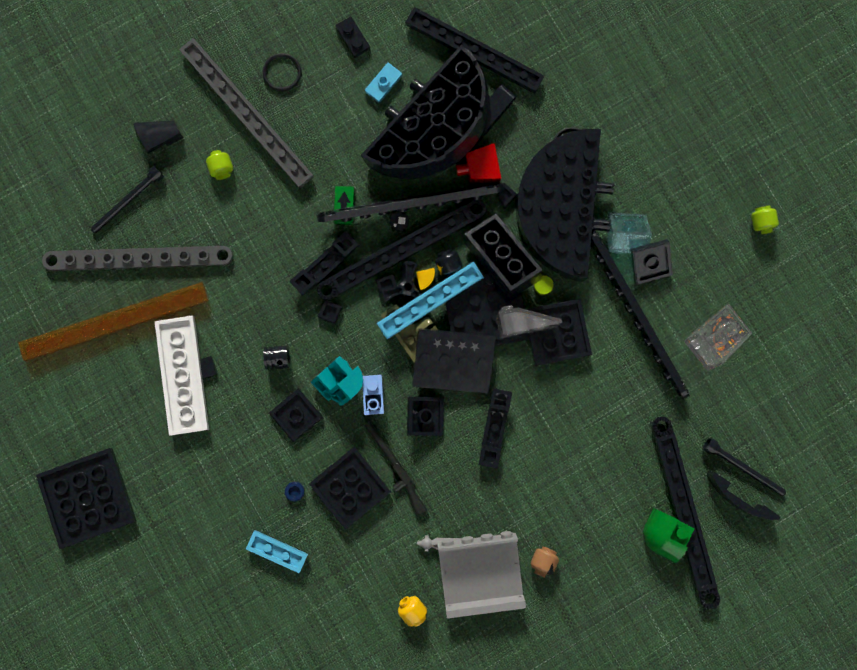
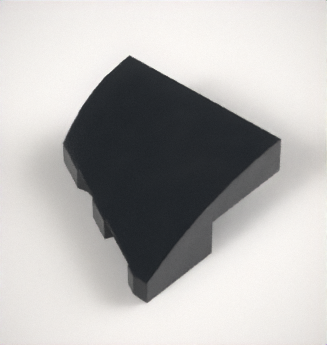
[133,120,184,153]

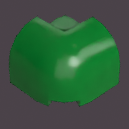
[643,508,694,563]

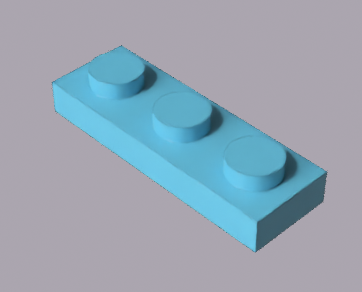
[246,530,308,573]

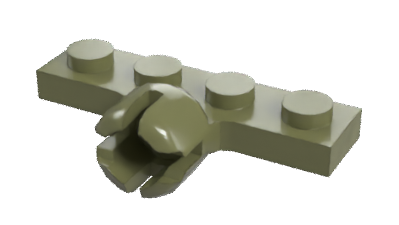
[381,304,438,362]

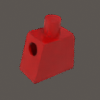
[456,143,501,184]

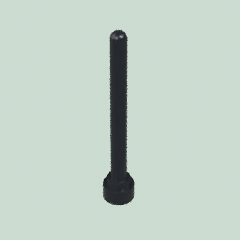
[91,165,165,233]
[702,437,786,496]

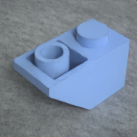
[362,375,384,415]

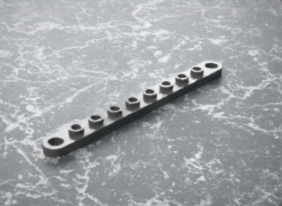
[42,246,233,271]

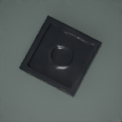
[630,239,673,285]
[269,388,323,442]

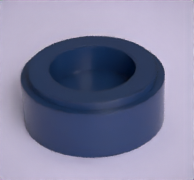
[285,482,305,502]

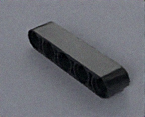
[456,85,517,165]

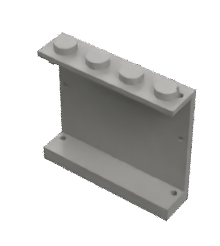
[438,531,526,618]

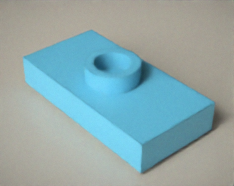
[365,62,403,103]

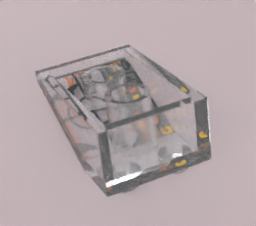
[684,304,752,371]
[496,305,562,339]

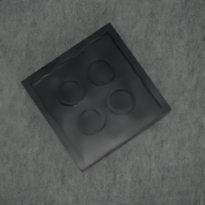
[524,299,592,366]
[309,446,391,530]

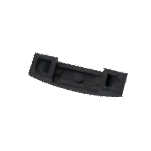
[289,231,359,296]
[478,388,512,468]
[707,471,781,520]

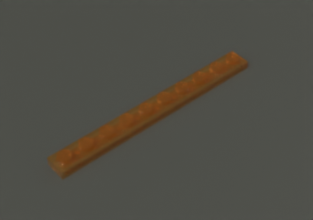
[18,282,209,361]

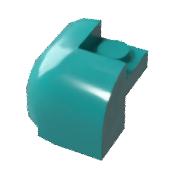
[311,356,363,406]

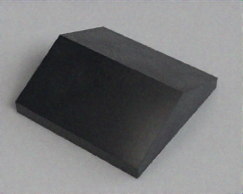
[407,396,444,436]

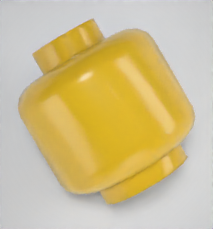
[398,596,427,627]

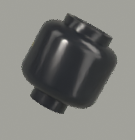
[435,249,463,277]

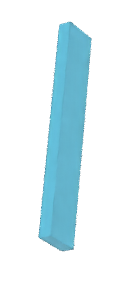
[376,261,484,339]

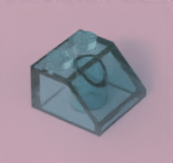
[607,213,652,254]

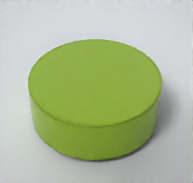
[534,276,553,295]

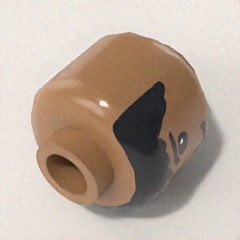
[530,546,559,578]

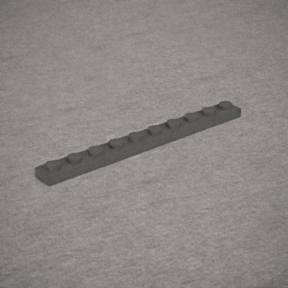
[179,38,314,189]

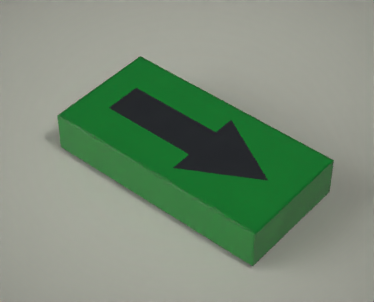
[334,186,355,225]

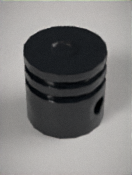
[263,345,290,370]

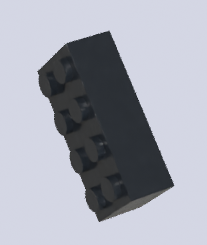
[465,214,543,300]

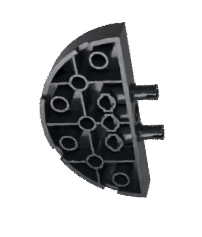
[360,45,490,179]
[516,129,614,282]

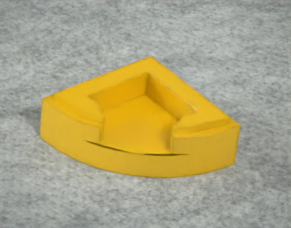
[416,268,435,291]

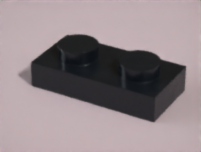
[335,16,370,58]

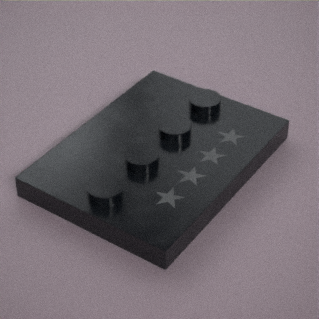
[412,328,496,393]

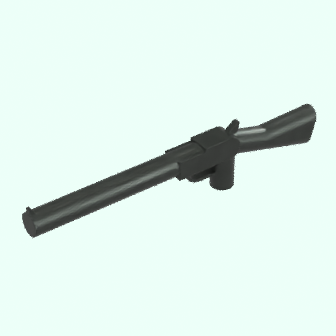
[364,420,428,515]

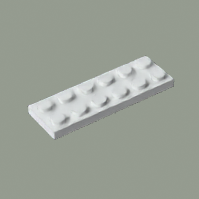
[155,315,209,436]

